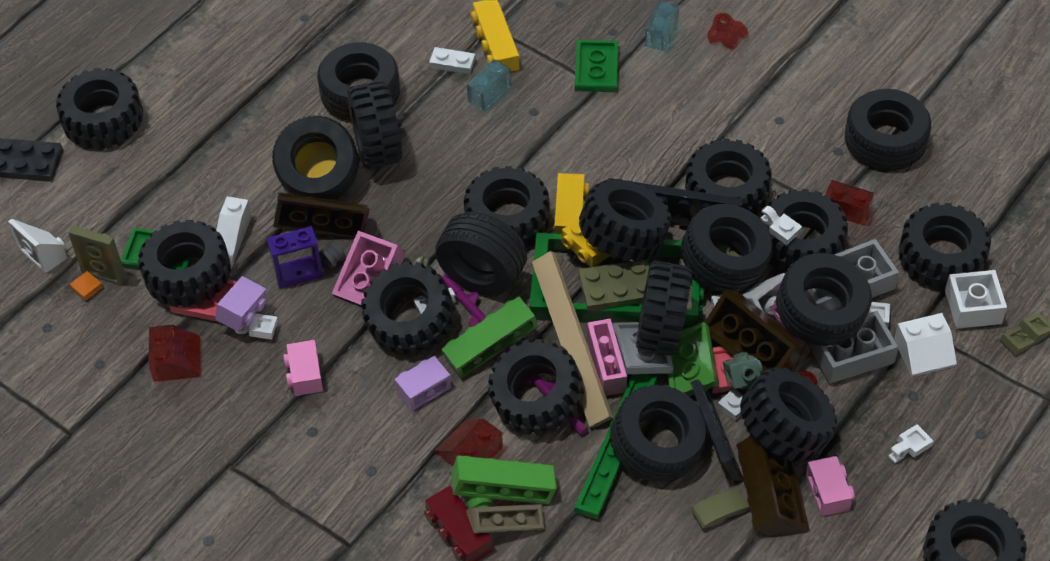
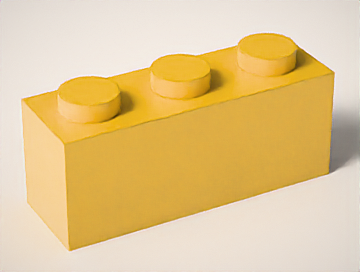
[554,173,589,234]

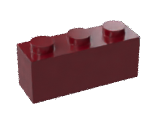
[424,485,493,561]

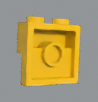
[561,218,610,267]

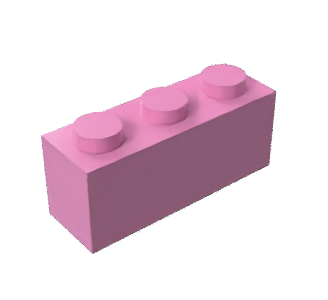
[587,319,627,396]

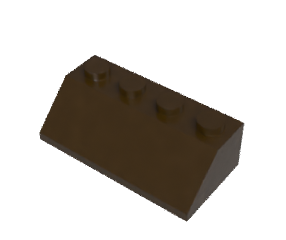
[273,192,369,238]
[705,290,807,375]
[736,436,810,537]

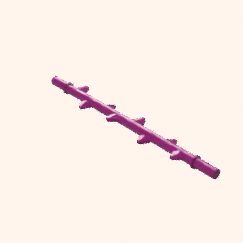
[442,274,588,436]

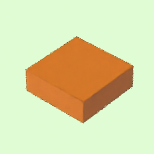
[69,271,103,301]

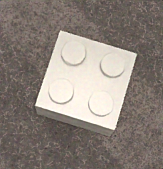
[945,270,1007,329]

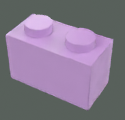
[215,276,267,332]
[394,356,451,411]

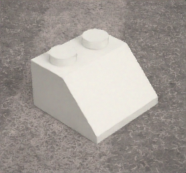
[894,313,957,377]

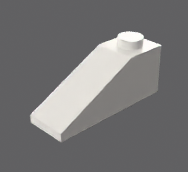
[216,196,252,269]

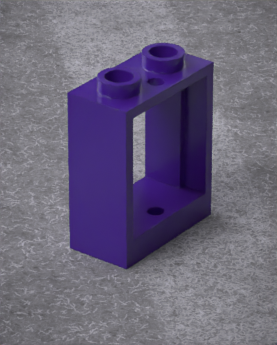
[267,226,323,289]

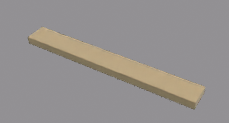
[532,251,613,428]

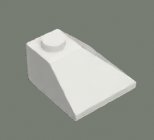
[8,219,67,274]
[742,273,785,325]

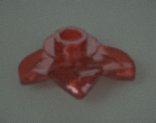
[707,13,748,50]

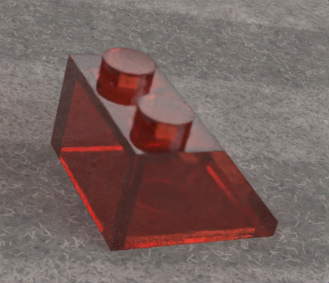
[149,325,201,382]
[434,419,503,466]

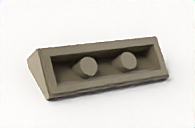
[467,504,544,533]

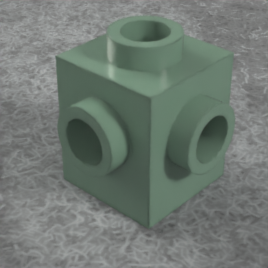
[722,353,763,389]

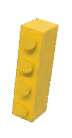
[470,0,520,75]

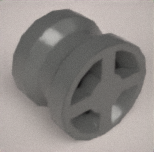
[319,242,346,270]

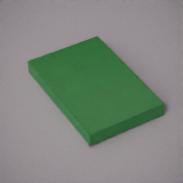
[575,40,619,92]
[121,228,193,270]

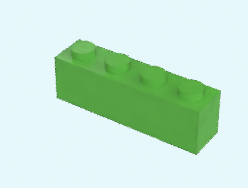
[442,296,538,379]
[451,456,556,504]

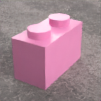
[283,340,323,396]
[806,456,855,517]

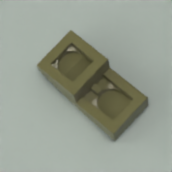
[1000,313,1050,356]
[691,488,750,528]

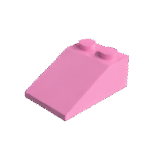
[332,231,406,305]

